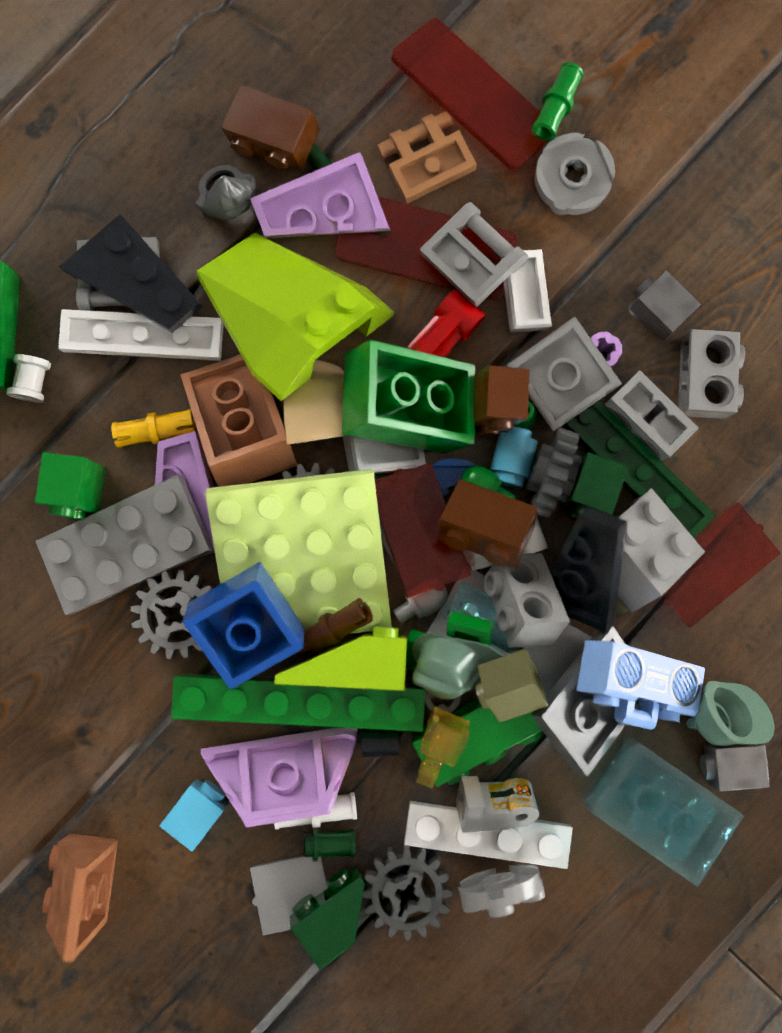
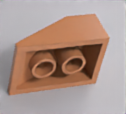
[180,354,297,487]
[43,833,118,962]

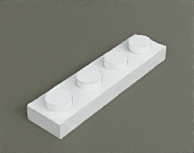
[58,309,223,361]
[404,801,573,869]

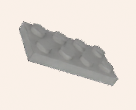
[35,475,214,615]

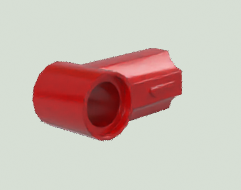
[407,289,486,358]

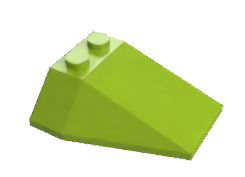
[196,233,394,401]

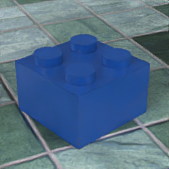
[182,562,305,690]

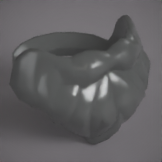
[194,165,256,220]

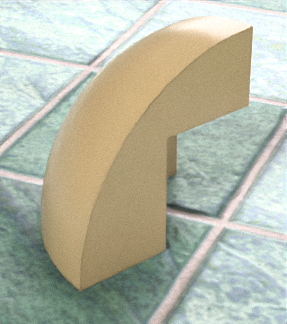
[284,360,346,444]

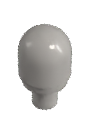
[393,579,448,624]

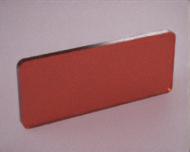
[391,18,549,171]
[336,196,517,301]

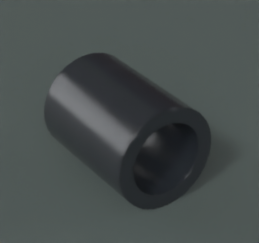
[361,729,399,757]

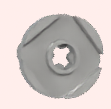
[534,133,615,216]
[458,864,545,918]

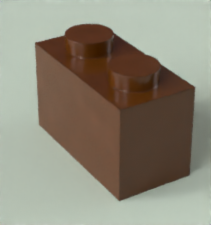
[221,85,320,171]
[474,365,530,437]
[439,479,538,569]

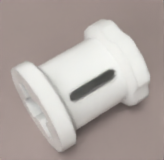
[6,354,51,403]

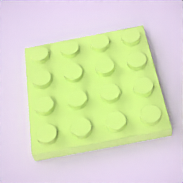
[205,469,392,634]

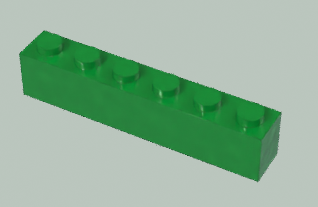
[171,673,425,732]

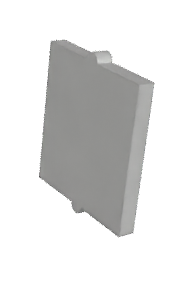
[250,855,328,936]

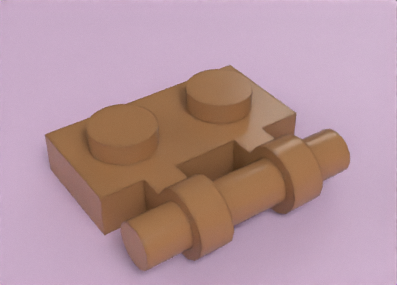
[376,111,477,204]

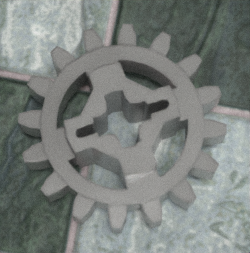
[130,570,214,659]

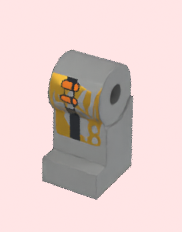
[455,776,539,833]

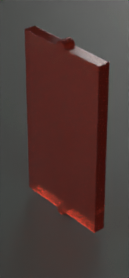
[375,462,471,598]
[663,502,781,628]

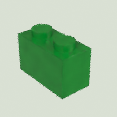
[35,452,106,520]

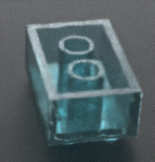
[582,736,744,887]

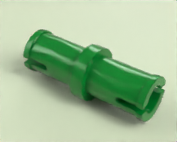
[532,62,584,142]

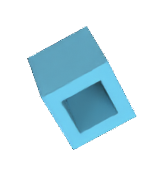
[159,779,229,852]

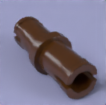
[296,598,373,659]

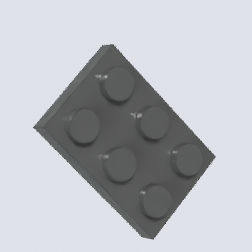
[531,626,640,777]

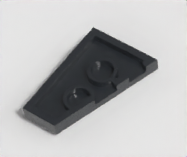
[59,214,202,333]
[550,507,627,633]

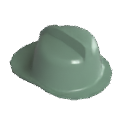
[412,633,503,700]
[686,681,775,747]

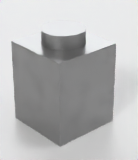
[629,270,701,342]
[700,743,770,791]

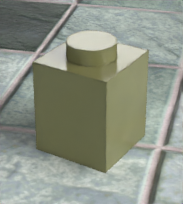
[476,648,548,722]

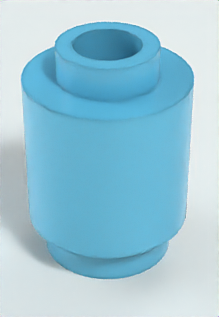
[490,427,538,488]

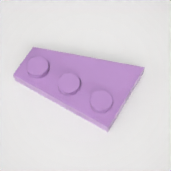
[250,152,391,239]
[155,431,215,557]

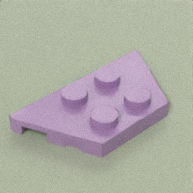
[201,727,359,827]

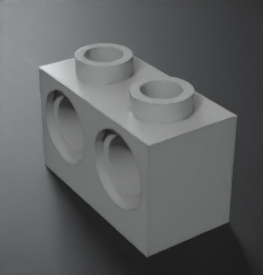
[678,329,745,419]
[604,370,699,461]
[484,553,570,648]

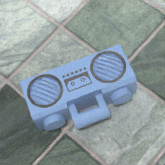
[577,640,705,730]

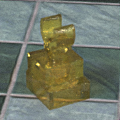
[416,706,470,788]

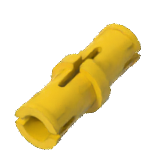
[111,409,197,448]

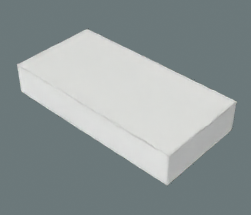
[500,249,552,333]

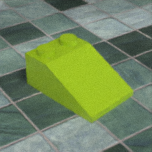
[275,626,407,691]

